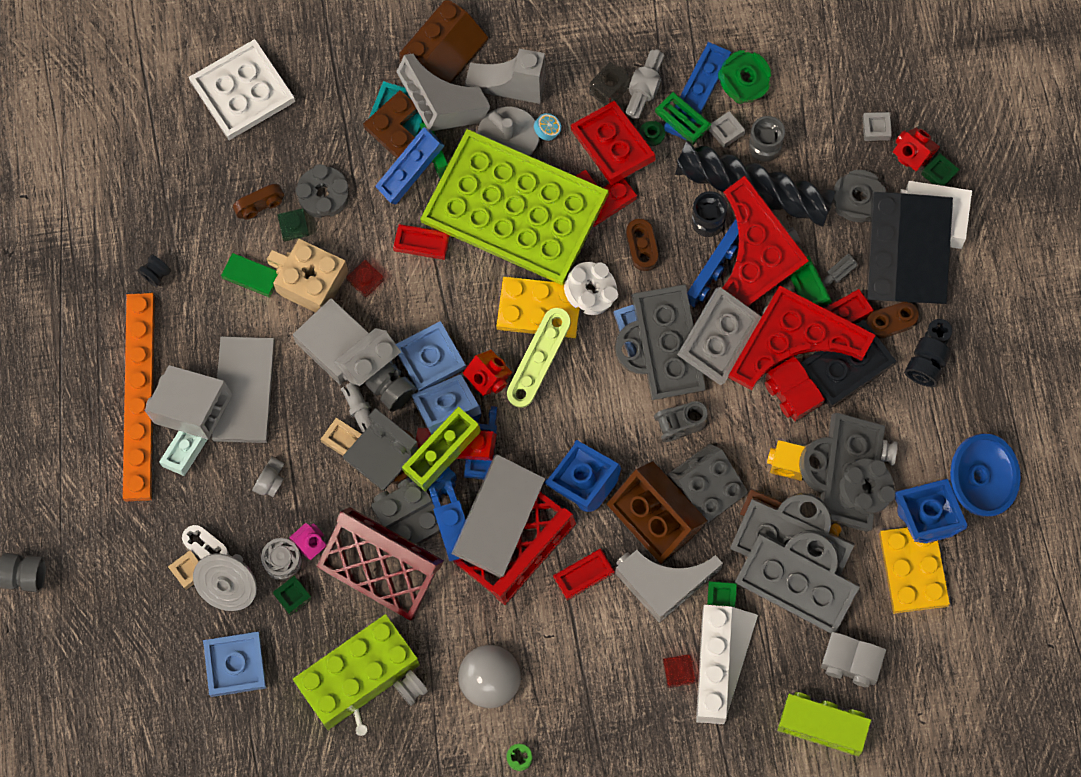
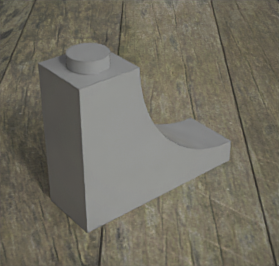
[465,48,546,104]
[396,54,490,131]
[615,550,723,623]

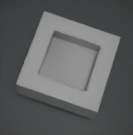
[709,111,745,148]
[863,112,892,141]

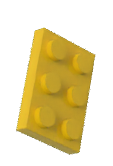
[496,277,580,338]
[879,528,950,614]

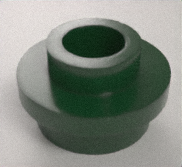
[639,121,665,147]

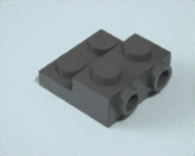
[371,478,441,545]

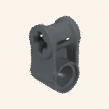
[654,401,708,442]

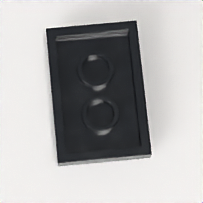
[800,320,896,408]

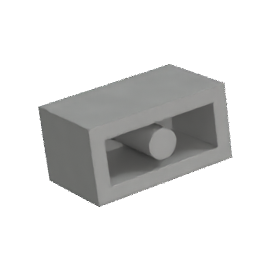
[334,328,401,386]

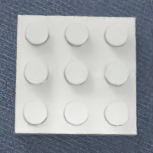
[189,39,295,140]

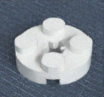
[564,262,618,315]

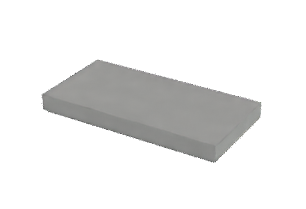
[212,337,275,443]
[451,454,545,578]

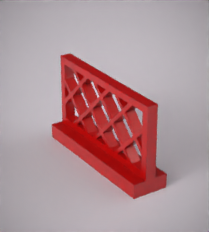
[453,492,576,605]

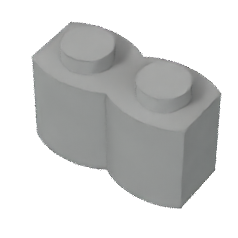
[821,632,886,687]

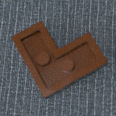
[363,90,418,159]

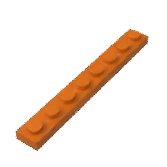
[123,293,155,502]

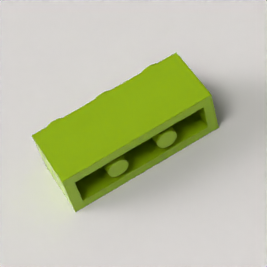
[402,406,481,491]
[777,692,871,757]

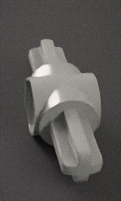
[625,49,664,119]

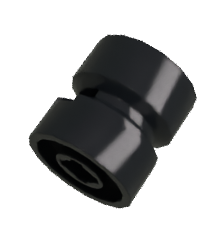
[691,191,727,237]
[904,337,952,388]

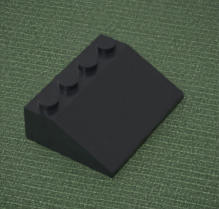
[866,192,953,304]

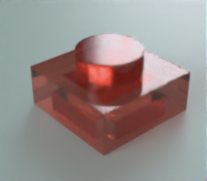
[346,260,384,298]
[663,654,696,688]

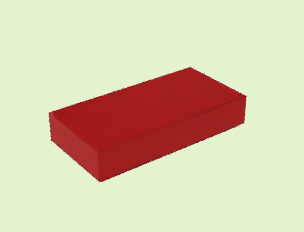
[393,224,450,260]
[553,548,615,601]

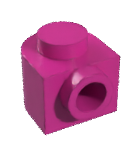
[289,523,327,560]

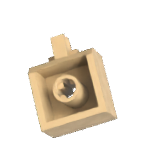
[267,239,349,313]

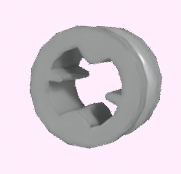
[881,440,898,466]

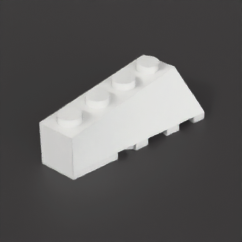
[696,605,758,724]

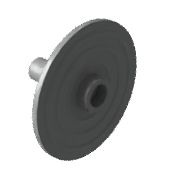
[477,107,539,156]
[193,554,257,611]

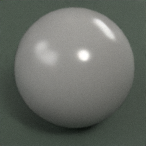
[458,645,521,708]

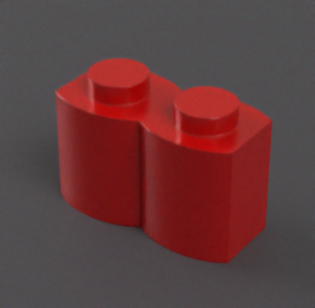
[765,356,824,422]

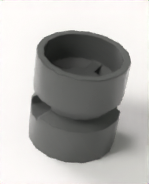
[748,116,785,162]
[365,361,417,412]
[0,552,46,593]

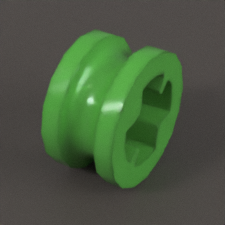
[507,744,532,771]

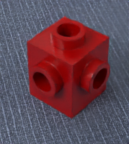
[893,128,940,172]
[463,350,512,396]

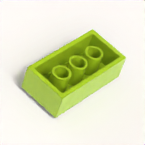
[293,614,420,731]

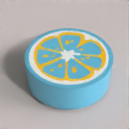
[534,113,561,141]

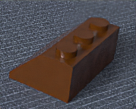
[399,0,488,83]
[606,461,708,564]

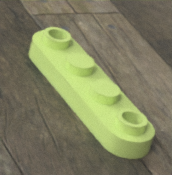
[507,308,570,408]

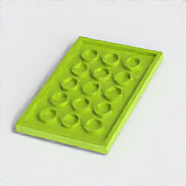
[420,129,609,286]

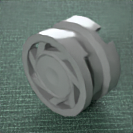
[261,538,302,581]

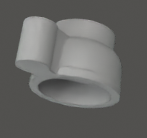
[252,456,285,497]

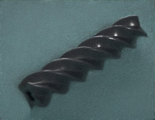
[675,140,836,227]

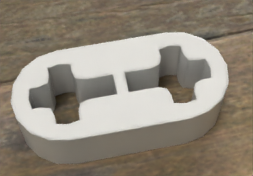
[182,525,229,559]

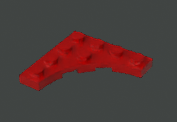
[722,176,809,307]
[728,286,876,390]

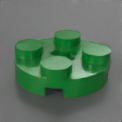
[718,50,771,104]

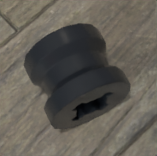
[137,254,171,287]

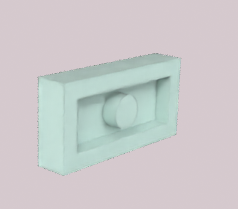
[159,431,208,476]

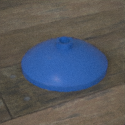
[950,434,1021,517]

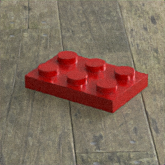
[570,101,656,185]

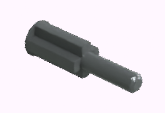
[822,254,858,288]

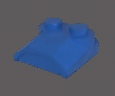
[545,440,621,512]
[895,479,968,543]

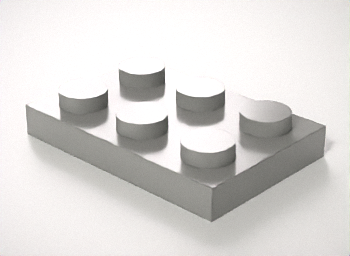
[677,287,761,385]

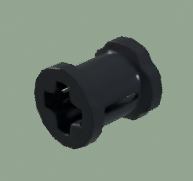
[924,319,952,345]

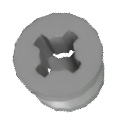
[393,670,428,706]

